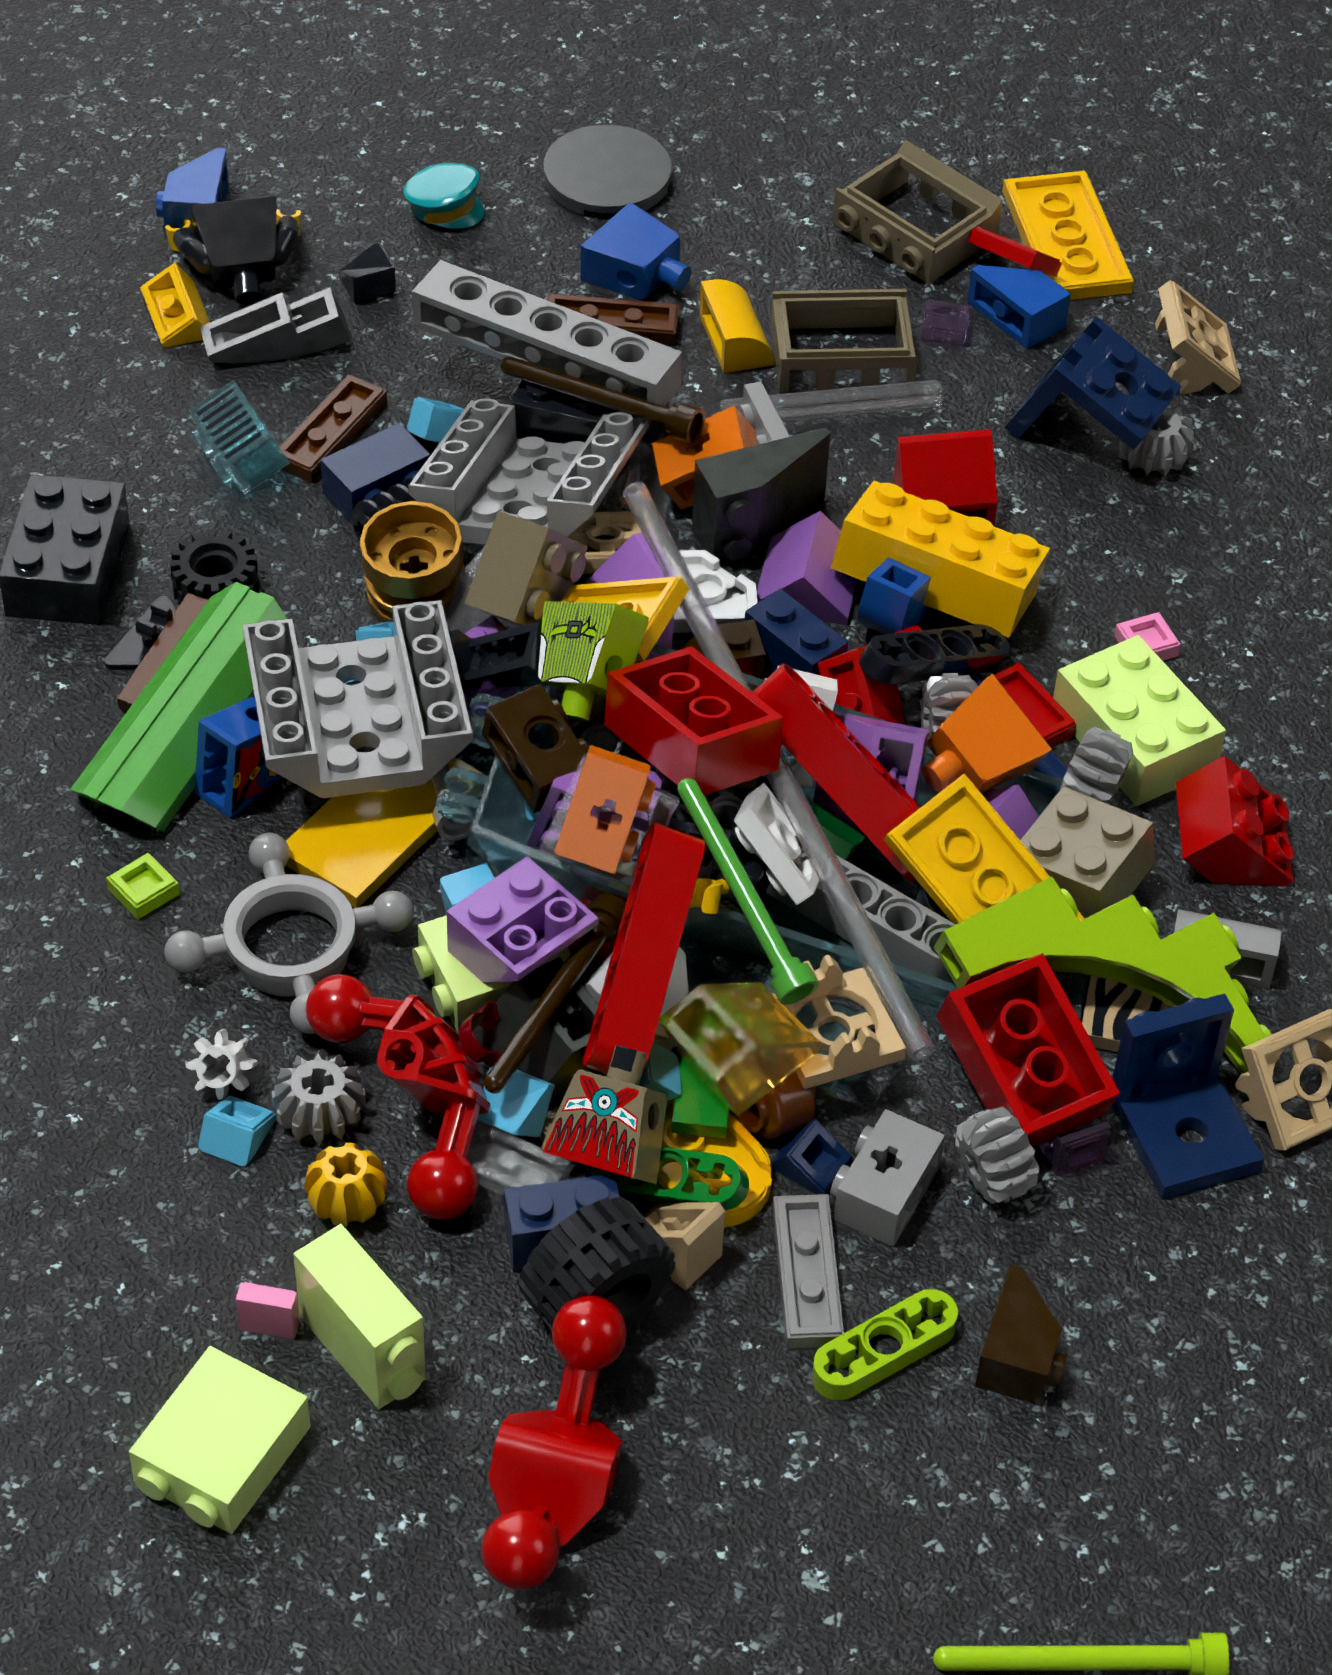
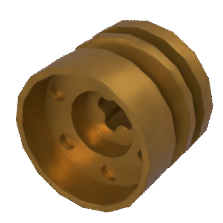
[360,501,467,622]

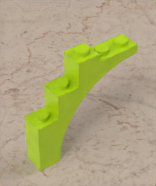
[933,876,1280,1074]

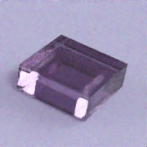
[921,300,971,346]

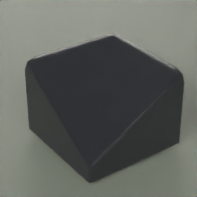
[339,242,396,303]

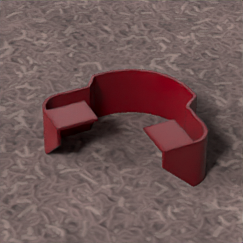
[459,1001,501,1068]

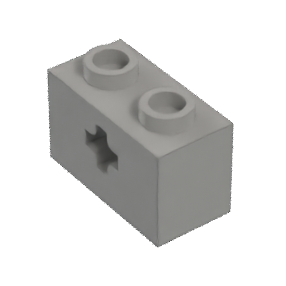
[830,1109,945,1247]

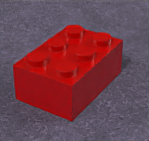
[604,646,784,796]
[936,953,1120,1147]

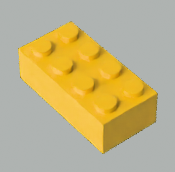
[831,481,1050,638]

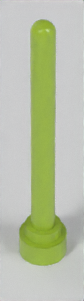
[933,1632,1229,1675]

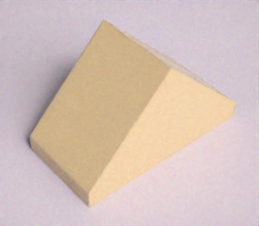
[643,1202,725,1291]

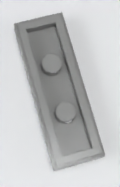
[772,1194,844,1349]

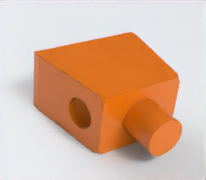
[921,674,1052,793]

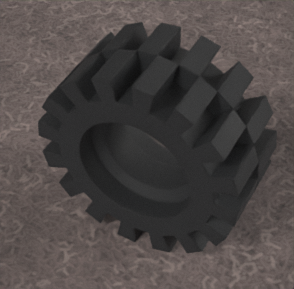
[170,530,259,605]

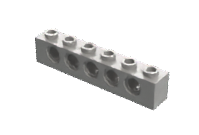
[412,260,682,406]

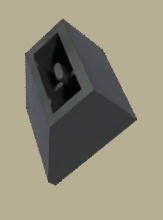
[473,957,604,1103]

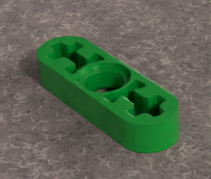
[591,1147,749,1211]

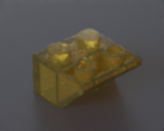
[659,982,823,1117]

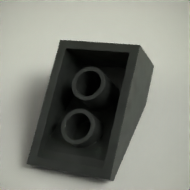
[692,427,831,565]

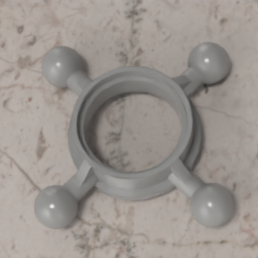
[164,833,414,1034]

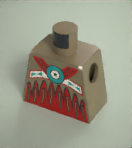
[541,1045,667,1184]

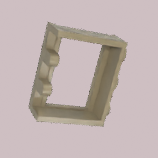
[833,139,1003,284]
[771,289,918,397]

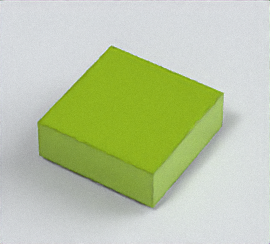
[106,853,180,920]

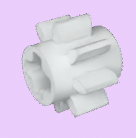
[186,1029,258,1100]

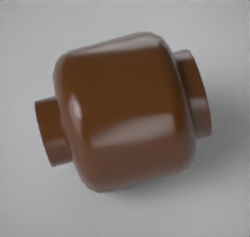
[734,1062,816,1140]

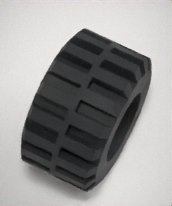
[519,1197,676,1331]

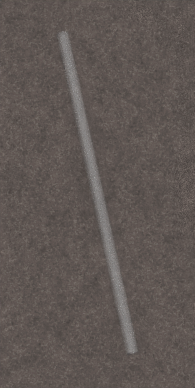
[623,482,935,1061]

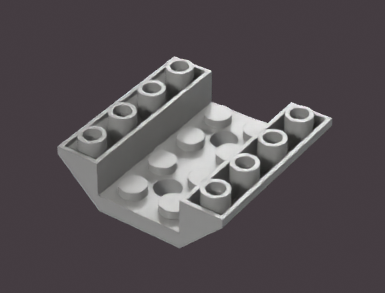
[409,399,649,545]
[243,600,473,798]

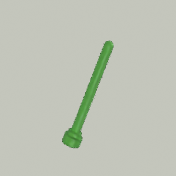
[678,778,819,1005]

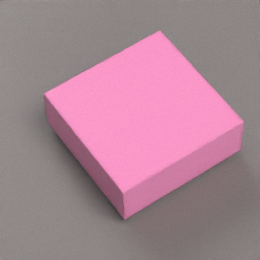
[1114,612,1181,661]
[236,1282,300,1340]

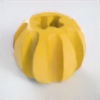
[304,1142,388,1226]

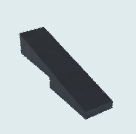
[449,621,548,690]

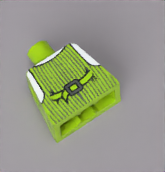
[538,601,649,722]

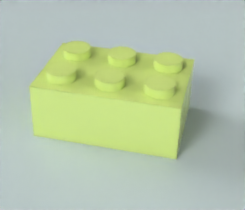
[1053,635,1226,806]

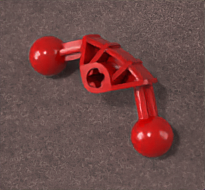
[305,974,491,1220]
[481,1295,627,1590]

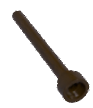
[500,356,705,445]
[484,893,626,1094]

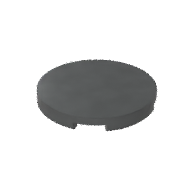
[543,125,672,215]

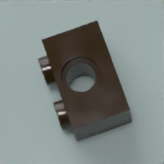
[482,684,589,814]

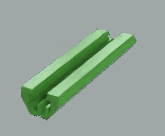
[70,582,287,832]

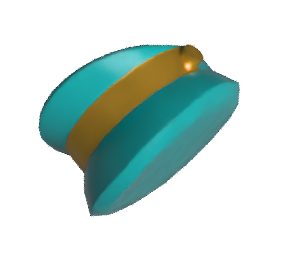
[403,162,485,229]

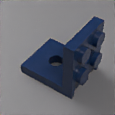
[1004,316,1182,450]
[1112,993,1264,1200]

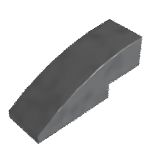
[200,287,352,364]

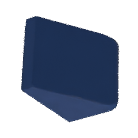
[770,1119,853,1195]

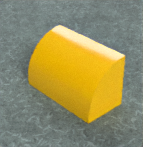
[699,279,775,374]

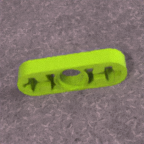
[812,1289,958,1401]

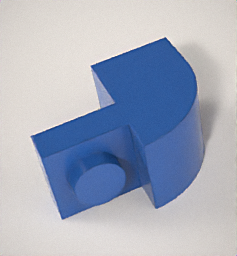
[858,557,934,635]

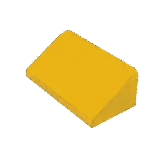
[140,263,210,348]

